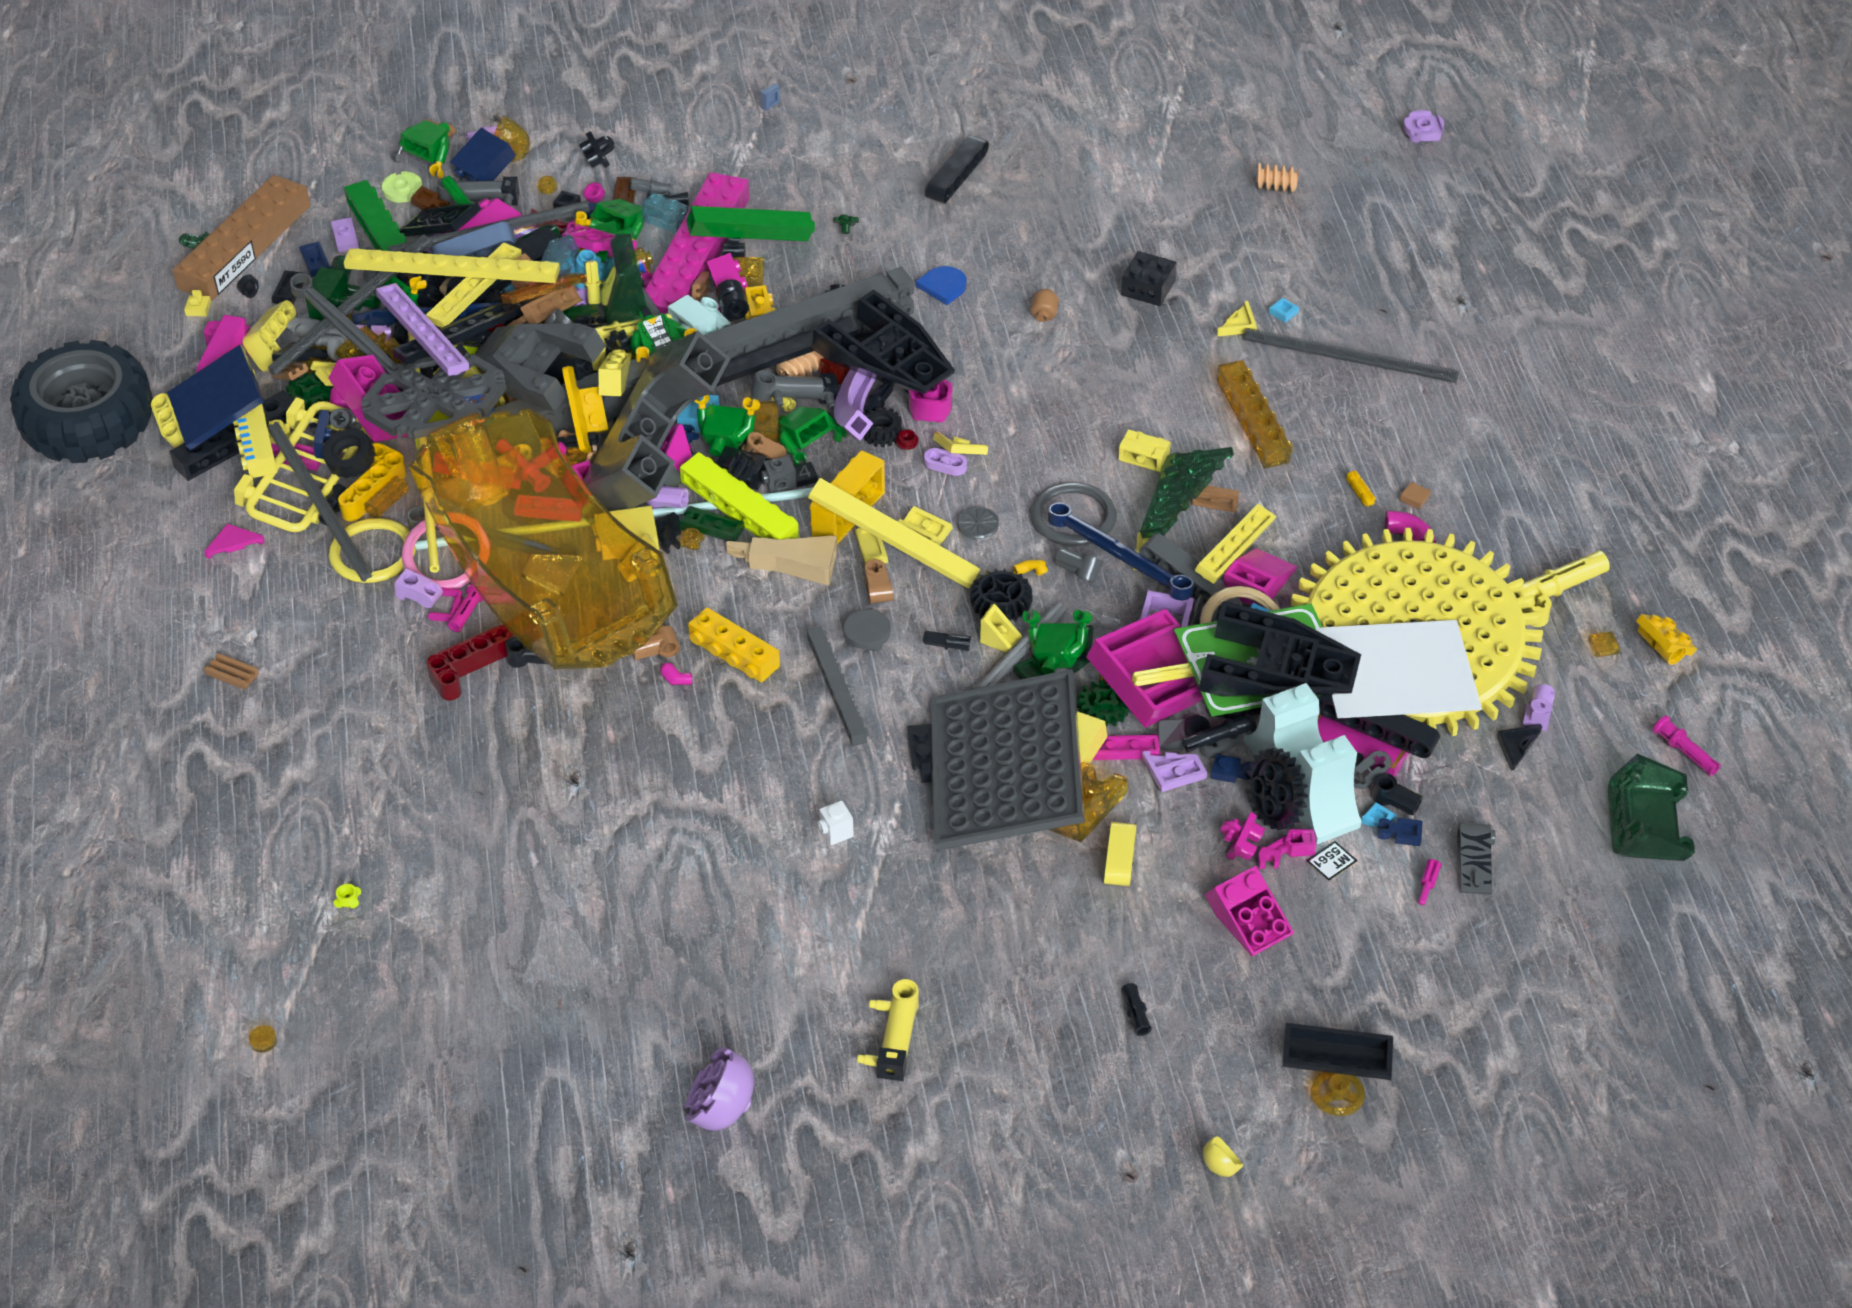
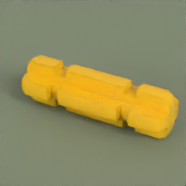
[1346,470,1376,507]

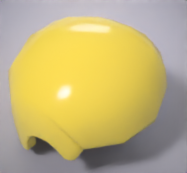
[1203,1136,1243,1177]

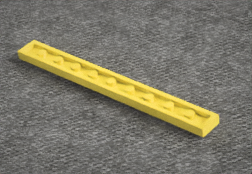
[344,248,560,283]

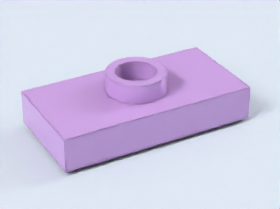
[331,217,359,252]

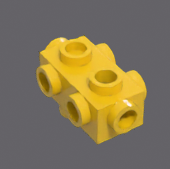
[745,285,775,320]

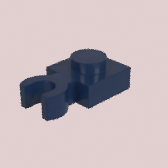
[1377,818,1423,846]

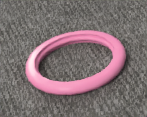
[402,513,489,589]

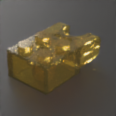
[1048,762,1128,842]

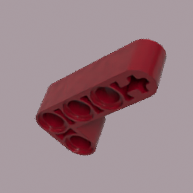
[426,625,513,701]

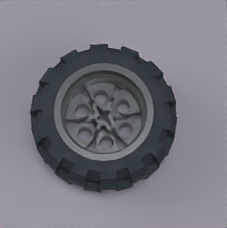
[10,340,153,463]

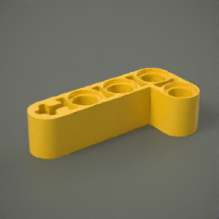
[338,443,406,522]

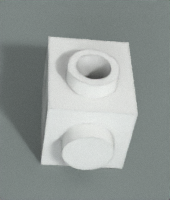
[817,801,854,845]

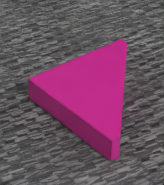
[204,524,265,559]

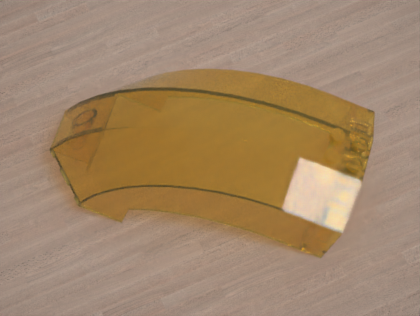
[408,408,678,669]

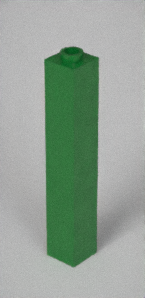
[686,206,815,241]

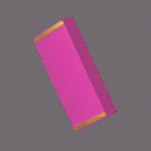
[1317,714,1409,778]

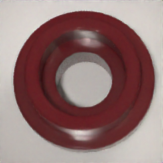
[896,429,919,450]

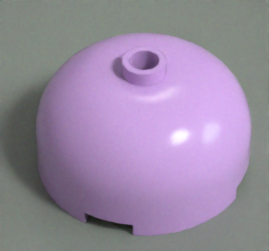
[685,1047,754,1131]

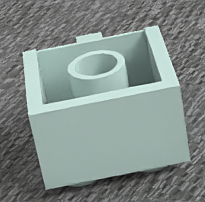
[668,295,717,335]

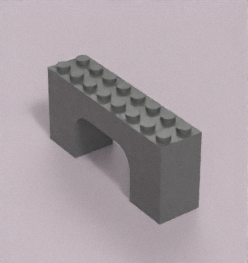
[579,330,731,512]

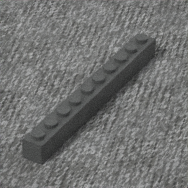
[807,626,869,747]

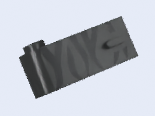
[1457,823,1496,894]

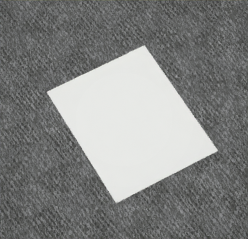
[1315,620,1482,718]

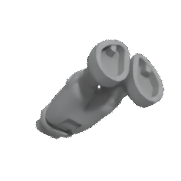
[287,317,357,362]

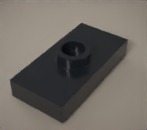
[271,270,304,304]

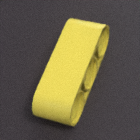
[151,393,185,448]
[1104,822,1137,887]

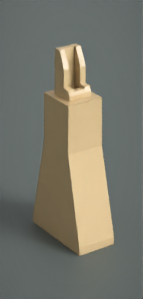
[726,536,837,585]

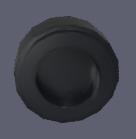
[237,274,259,298]

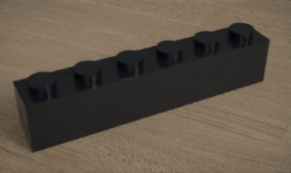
[446,226,563,304]

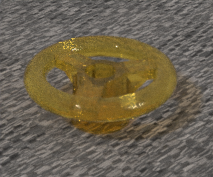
[1311,1072,1365,1116]

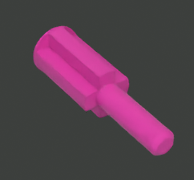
[1418,859,1442,905]

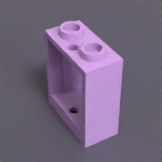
[1140,590,1194,627]

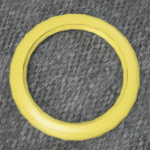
[328,518,416,583]

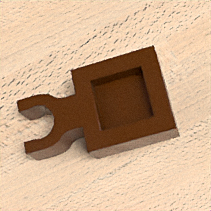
[411,186,450,210]

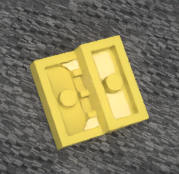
[898,506,953,545]

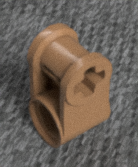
[741,432,787,460]
[865,559,894,604]

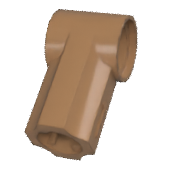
[630,626,680,660]

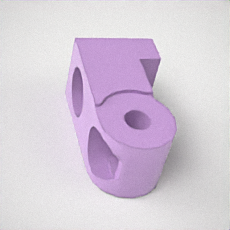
[395,568,443,608]
[1522,684,1555,731]

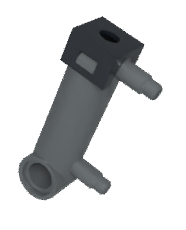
[437,177,520,207]
[751,370,840,410]

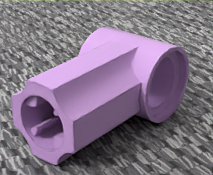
[646,486,689,509]

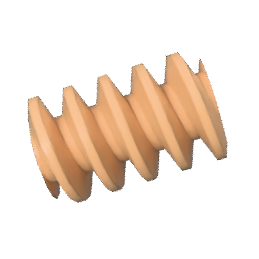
[1256,163,1299,193]
[776,351,825,377]

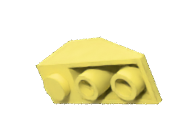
[599,350,632,396]

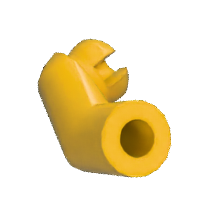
[1012,559,1048,576]

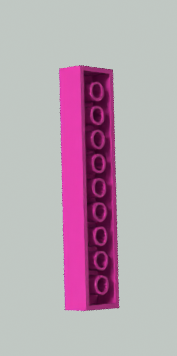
[638,172,750,314]

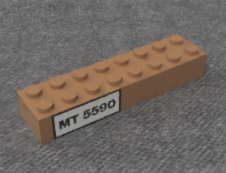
[173,175,311,302]

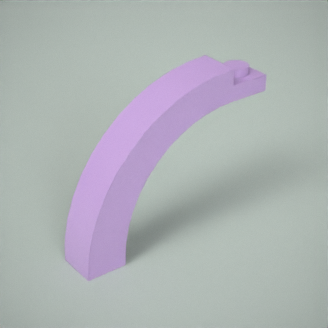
[834,369,875,441]

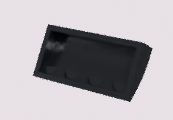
[1282,1023,1393,1080]

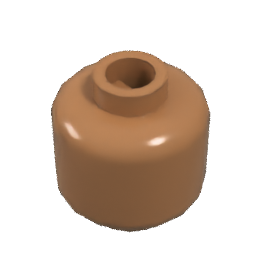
[1030,289,1059,322]

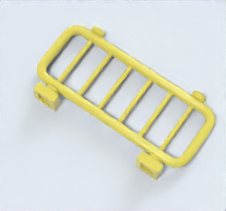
[234,397,371,532]

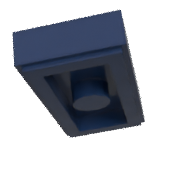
[299,242,331,277]
[313,410,332,459]

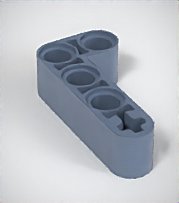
[431,222,517,257]

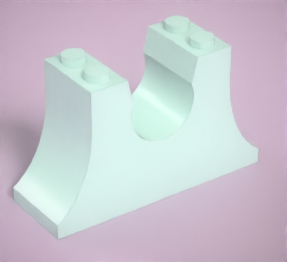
[1243,683,1361,844]

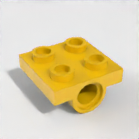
[1636,614,1697,665]

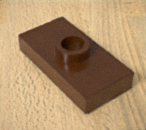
[613,177,637,204]

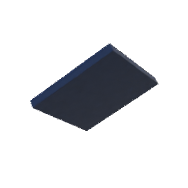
[167,344,264,450]

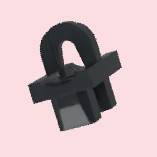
[579,131,615,168]

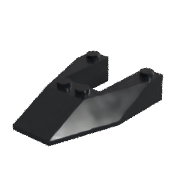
[811,289,955,394]
[1198,601,1362,697]

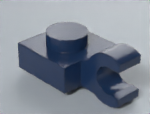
[1211,754,1252,783]

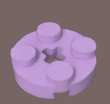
[1403,110,1444,143]

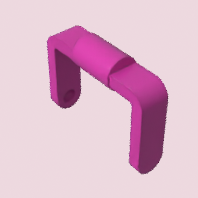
[428,588,463,622]

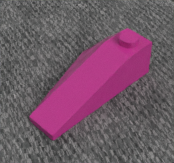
[195,315,246,374]

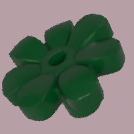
[833,214,859,234]

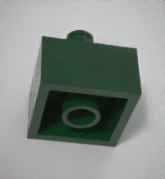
[305,267,363,321]

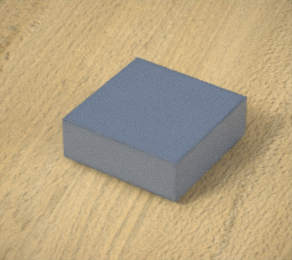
[760,83,780,111]

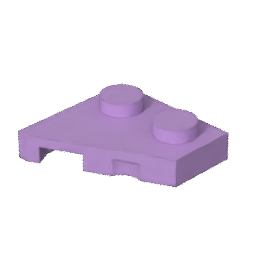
[1142,751,1207,792]

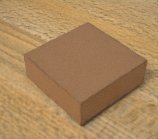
[1400,482,1431,510]

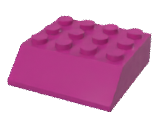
[1087,609,1203,728]

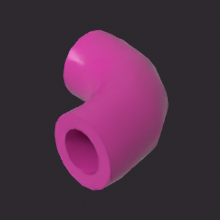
[1385,511,1437,543]

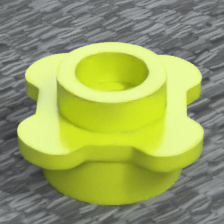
[333,884,361,908]

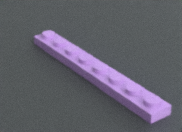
[376,283,469,376]

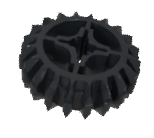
[970,568,1033,622]

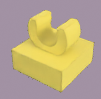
[184,290,212,317]

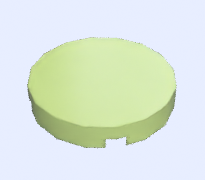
[382,171,423,203]

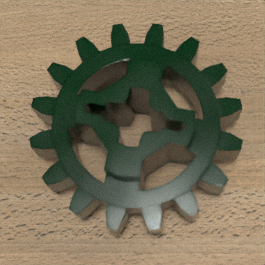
[286,371,334,411]
[1077,680,1129,728]

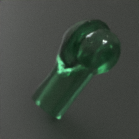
[179,232,210,249]

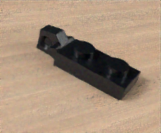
[907,724,933,783]

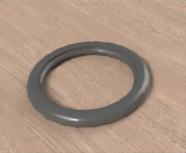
[1031,482,1117,546]

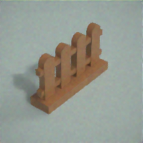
[507,282,582,326]

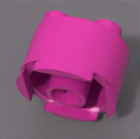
[908,379,953,423]

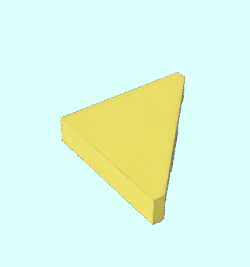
[1217,301,1257,336]
[933,432,988,455]

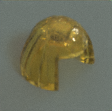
[494,115,530,162]

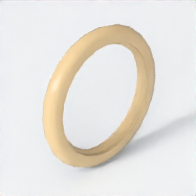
[1200,586,1279,624]

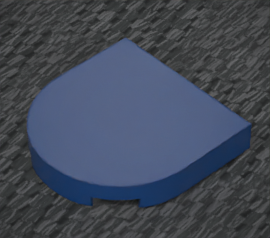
[916,266,967,305]

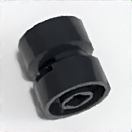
[716,279,749,320]

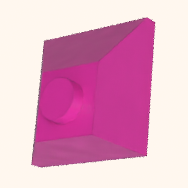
[660,423,692,473]

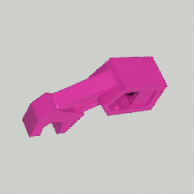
[1258,829,1316,869]

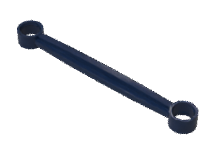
[1048,502,1194,601]

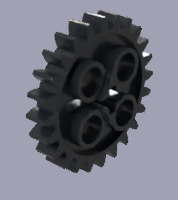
[1246,748,1308,830]

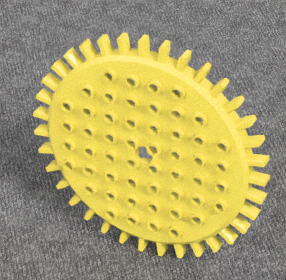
[1291,528,1543,736]

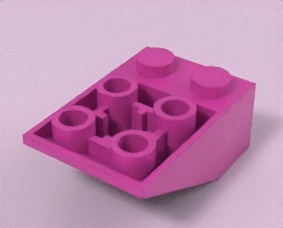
[1224,548,1297,607]
[1204,866,1294,957]

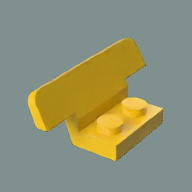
[562,366,609,453]

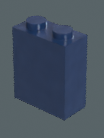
[450,128,516,181]

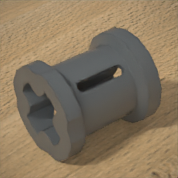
[330,409,356,428]

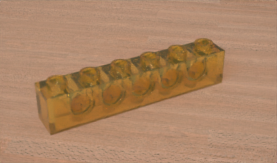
[1217,360,1293,469]

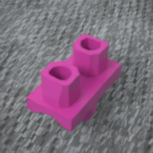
[1221,812,1265,861]

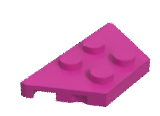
[562,224,637,253]

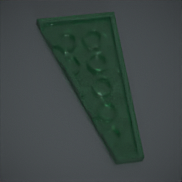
[1140,447,1234,539]

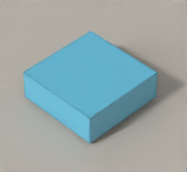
[1269,297,1299,323]

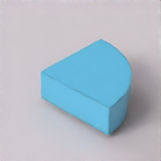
[1361,803,1397,827]

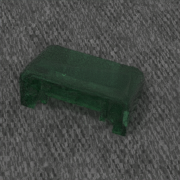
[600,233,647,325]
[1608,754,1695,861]

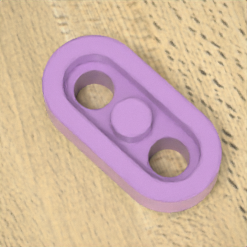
[924,448,967,476]

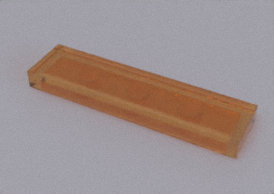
[501,272,587,304]

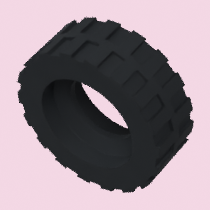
[322,428,376,478]

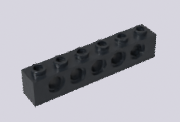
[169,390,294,481]

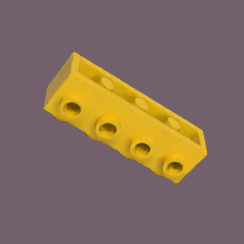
[688,607,780,683]

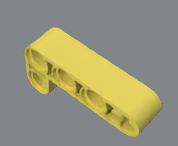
[243,300,296,372]

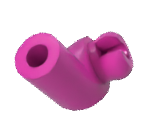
[660,662,693,685]

